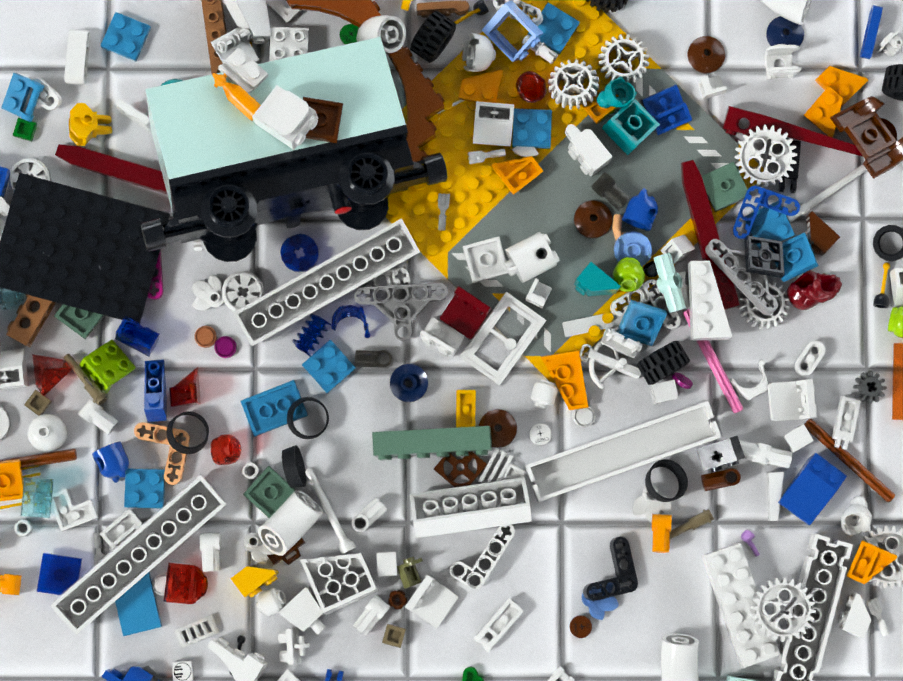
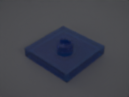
[37,553,83,595]

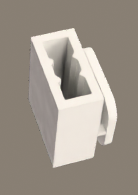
[252,85,319,150]

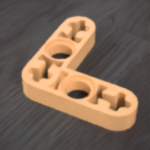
[134,422,190,485]

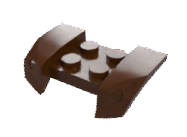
[830,96,903,179]

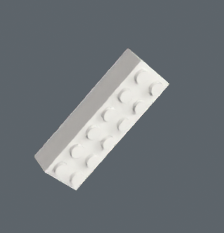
[410,477,532,538]
[701,543,781,668]

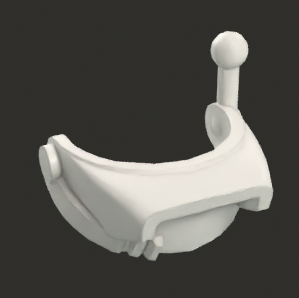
[730,360,768,401]

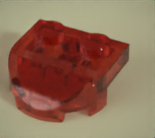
[163,562,208,604]

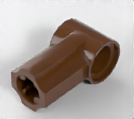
[701,468,741,492]

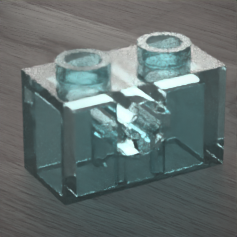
[21,477,54,518]

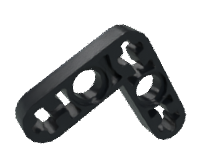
[583,537,638,601]

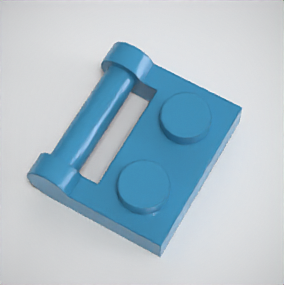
[1,73,45,122]

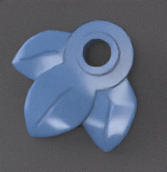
[581,582,619,620]

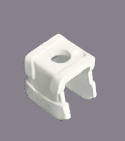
[765,44,802,80]

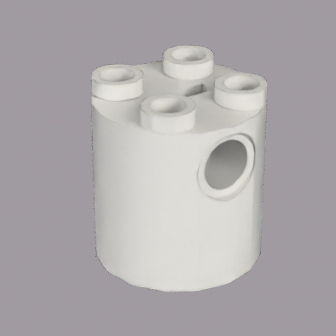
[504,232,560,283]

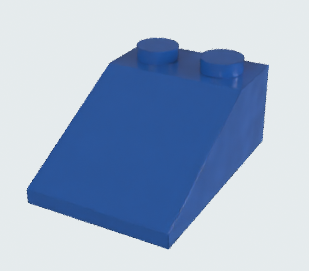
[778,453,847,526]

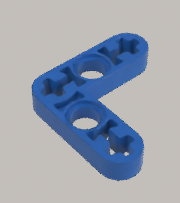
[733,185,800,239]

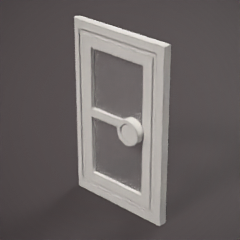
[459,292,547,386]

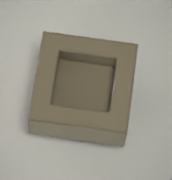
[24,390,52,416]
[382,624,406,648]

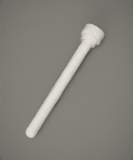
[305,468,356,555]

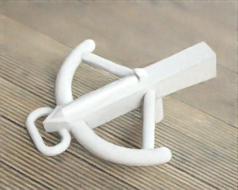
[580,341,641,389]

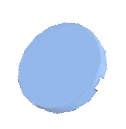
[614,231,652,267]

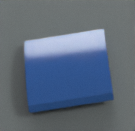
[641,85,692,135]

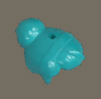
[596,76,637,108]

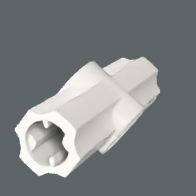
[739,440,792,469]

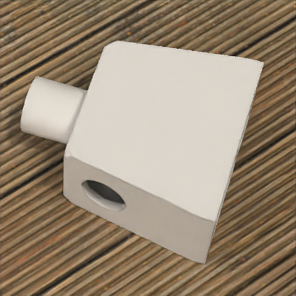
[279,586,326,635]

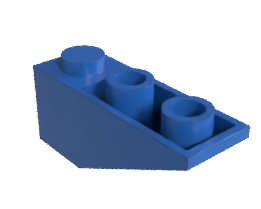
[144,360,167,422]

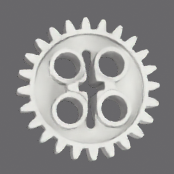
[734,124,797,187]
[859,526,903,589]
[751,578,816,642]

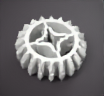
[598,34,650,83]
[548,59,599,110]
[738,278,790,329]

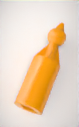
[212,73,261,121]

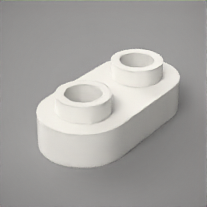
[29,78,61,110]
[794,341,825,376]

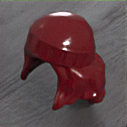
[787,270,842,310]

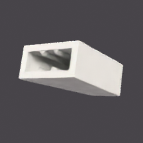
[223,0,271,44]

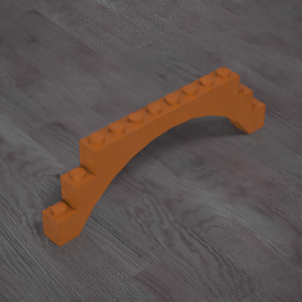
[286,0,445,162]

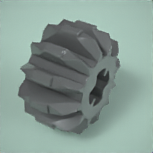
[853,371,887,404]

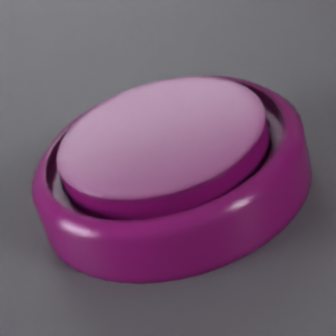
[214,336,237,358]
[672,372,693,389]

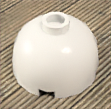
[462,33,496,72]
[28,414,68,453]

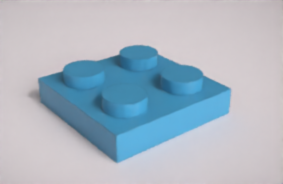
[528,2,580,55]
[101,12,151,62]
[512,108,552,149]
[745,200,795,250]
[770,232,819,282]
[616,300,667,346]
[302,340,356,394]
[124,469,165,508]

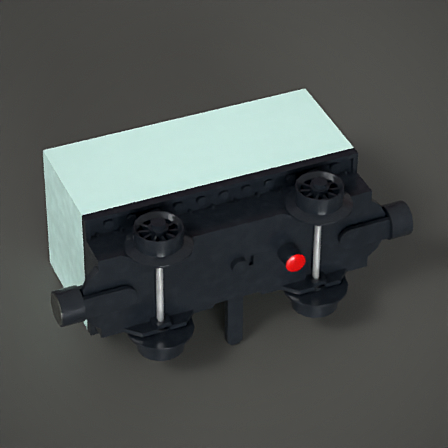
[141,37,447,262]

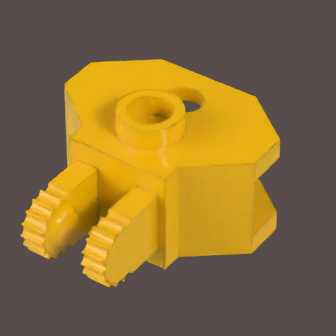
[69,103,112,146]

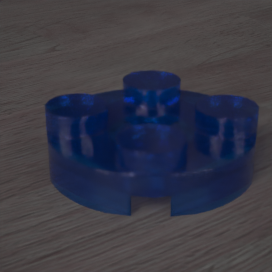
[280,234,319,272]

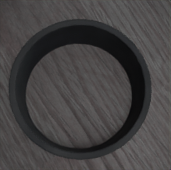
[287,397,329,439]
[166,411,209,454]
[282,445,307,488]
[645,459,688,502]

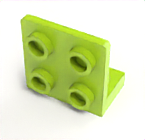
[79,339,136,394]

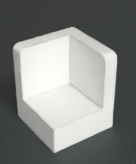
[698,75,727,100]
[660,235,696,264]
[525,278,552,309]
[650,380,679,405]
[784,424,814,453]
[376,552,398,576]

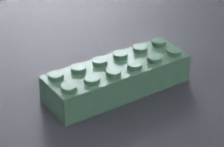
[372,426,492,461]

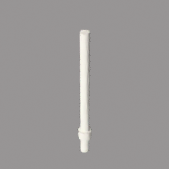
[787,164,867,223]

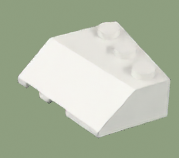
[300,553,379,615]

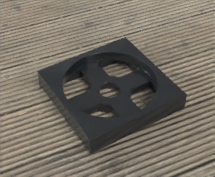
[744,235,784,278]

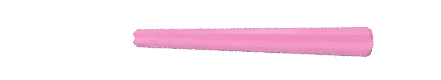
[683,309,743,413]

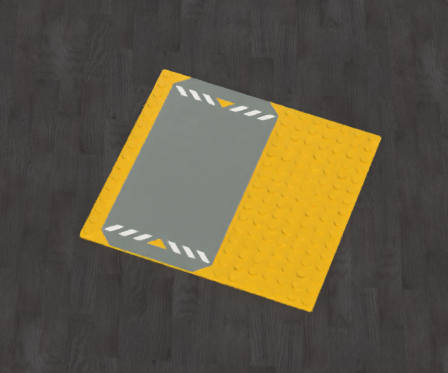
[386,0,764,383]

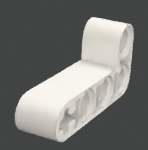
[450,524,515,590]

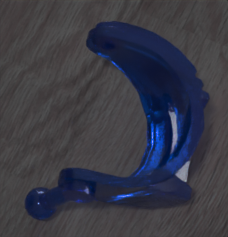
[332,305,371,338]

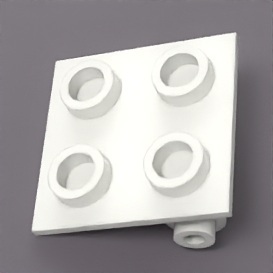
[211,27,259,63]
[269,27,309,62]

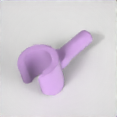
[741,529,760,557]

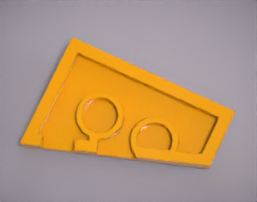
[541,350,589,410]

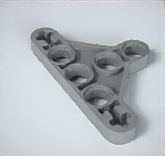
[705,239,778,315]
[354,283,448,341]

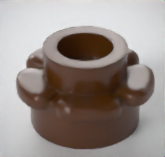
[388,590,407,609]

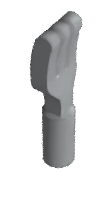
[438,193,450,231]
[93,532,105,566]

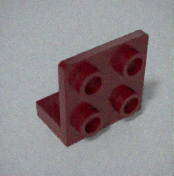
[440,286,492,339]

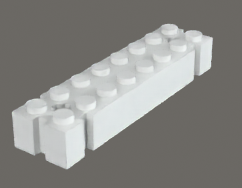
[772,534,853,681]

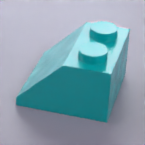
[602,99,660,155]
[574,262,621,296]

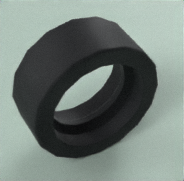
[873,225,903,261]

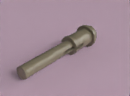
[63,354,107,405]
[669,509,714,540]

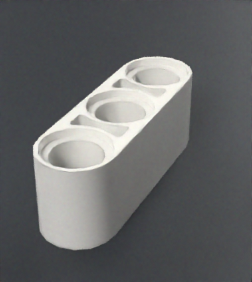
[64,30,90,85]

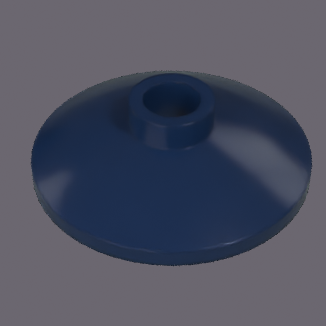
[766,16,804,46]
[390,364,428,402]

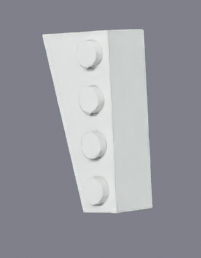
[688,261,732,341]

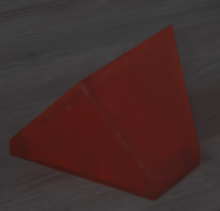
[32,354,72,396]
[169,367,201,407]

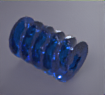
[292,314,332,357]

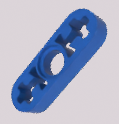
[860,5,883,59]

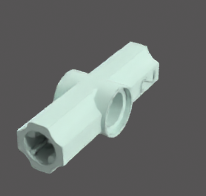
[654,253,686,313]

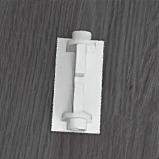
[878,29,903,56]
[600,326,642,359]

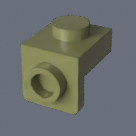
[397,556,423,589]

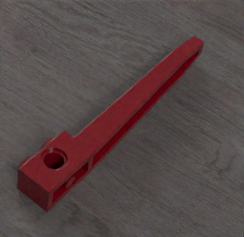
[722,106,862,156]
[55,144,167,195]
[681,160,740,310]

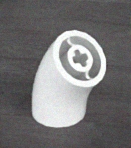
[761,0,812,25]
[356,15,406,53]
[258,490,323,556]
[661,633,699,681]

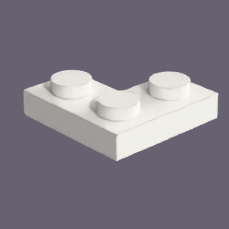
[48,489,99,532]

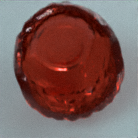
[515,71,547,103]
[211,434,242,465]

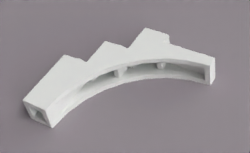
[207,638,268,681]

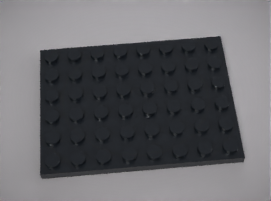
[0,173,170,325]

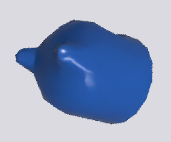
[622,188,658,231]
[92,441,129,483]

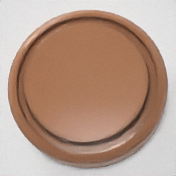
[195,326,217,348]

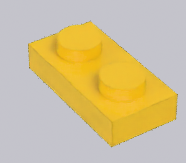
[456,390,476,428]

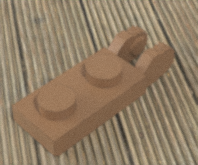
[416,0,470,18]

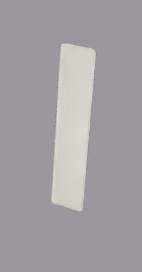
[562,310,624,337]

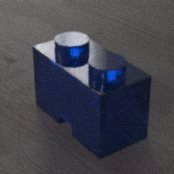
[115,316,160,357]

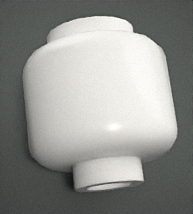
[530,379,558,409]
[256,588,286,616]

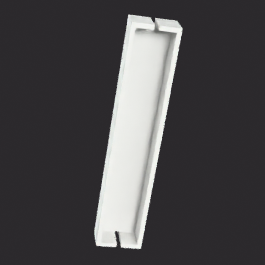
[525,401,721,502]

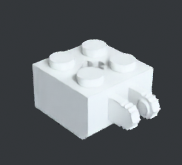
[565,124,612,177]

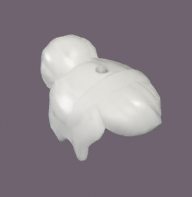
[840,496,872,536]

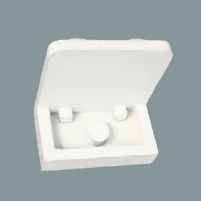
[768,379,817,421]

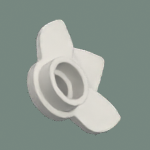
[192,275,225,311]
[633,485,671,523]
[243,530,274,564]

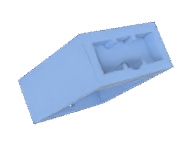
[482,1,543,62]

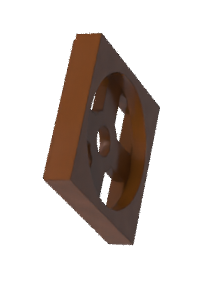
[433,452,487,487]

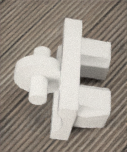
[278,628,310,665]

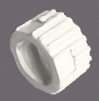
[242,462,260,480]
[14,519,33,537]

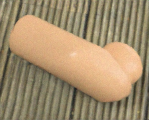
[612,214,626,240]

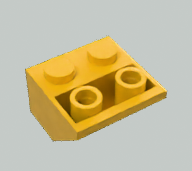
[230,566,279,598]

